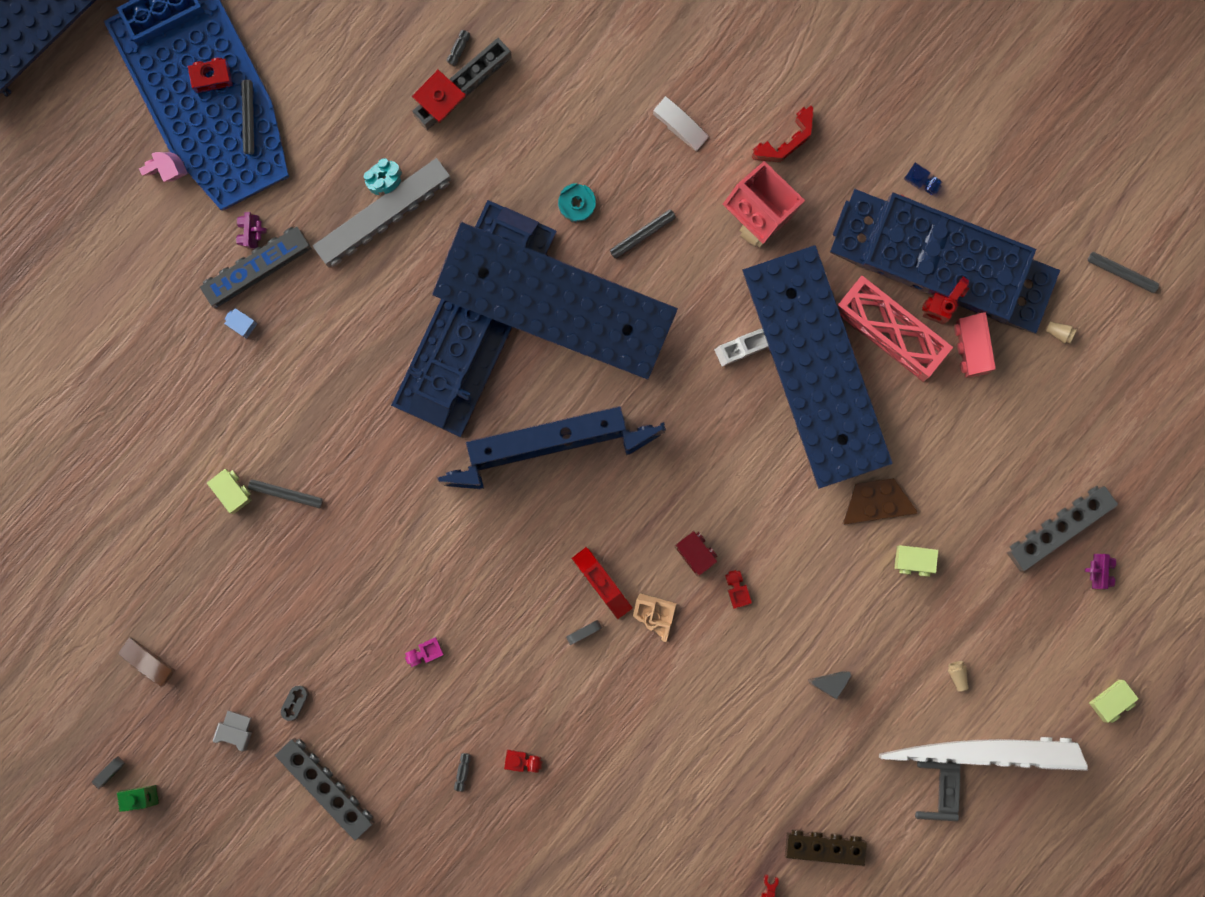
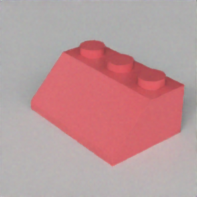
[954,312,996,377]

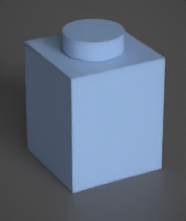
[224,308,257,339]

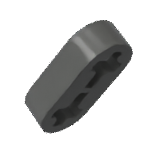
[566,620,602,645]
[281,685,308,721]
[91,756,125,790]

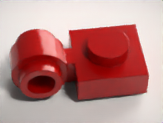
[942,277,969,314]
[725,570,752,609]
[504,749,543,773]

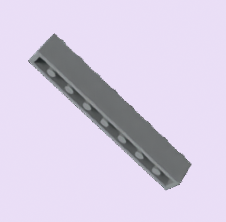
[313,158,451,268]

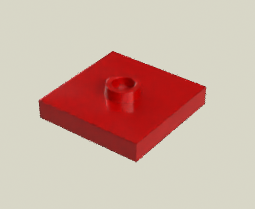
[412,69,466,123]

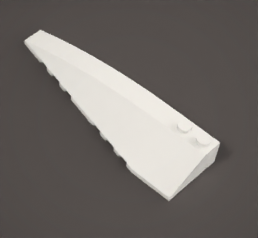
[879,737,1087,770]

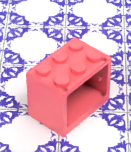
[722,161,805,244]

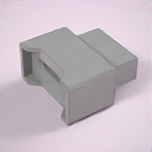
[212,710,252,752]

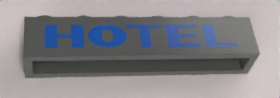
[200,226,312,309]

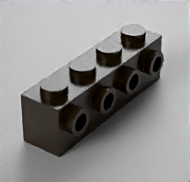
[785,830,867,866]

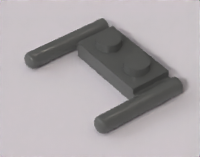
[915,761,961,821]

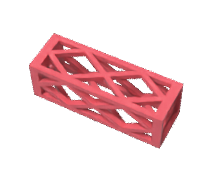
[837,276,953,382]

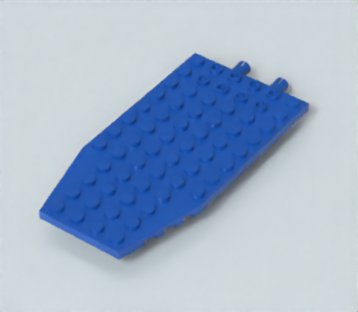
[104,0,289,211]

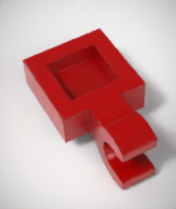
[761,874,779,897]

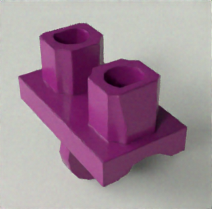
[236,212,267,250]
[1085,554,1116,589]

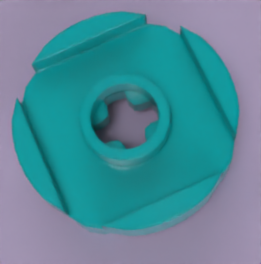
[364,158,402,195]
[558,183,596,222]

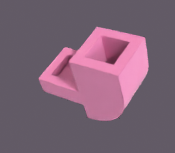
[139,152,188,182]

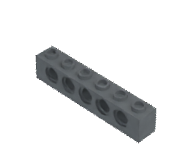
[412,37,512,130]
[1007,486,1118,572]
[275,738,374,841]

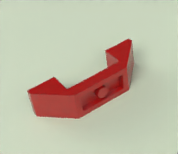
[752,105,813,162]
[571,547,633,620]

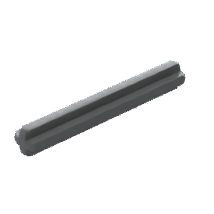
[242,80,254,155]
[610,209,676,258]
[1087,252,1159,293]
[248,479,323,508]

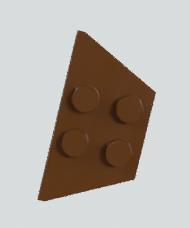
[843,478,918,525]

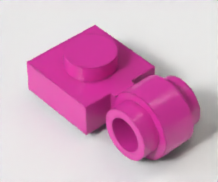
[405,637,444,667]

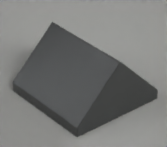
[808,671,851,699]

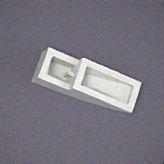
[653,96,709,152]
[714,329,768,367]

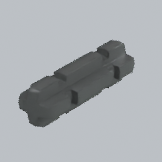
[447,30,470,66]
[454,753,471,792]

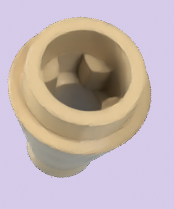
[1046,321,1076,344]
[948,661,969,691]

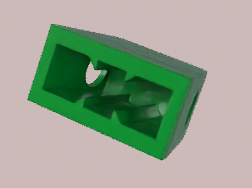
[117,785,159,812]

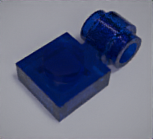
[904,162,942,195]

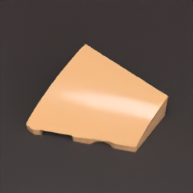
[633,594,677,642]

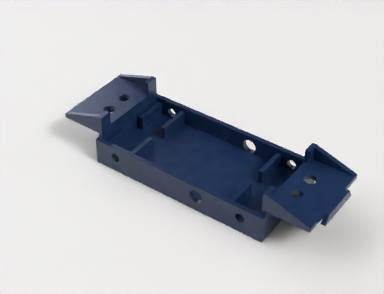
[830,189,1060,334]
[437,406,666,490]

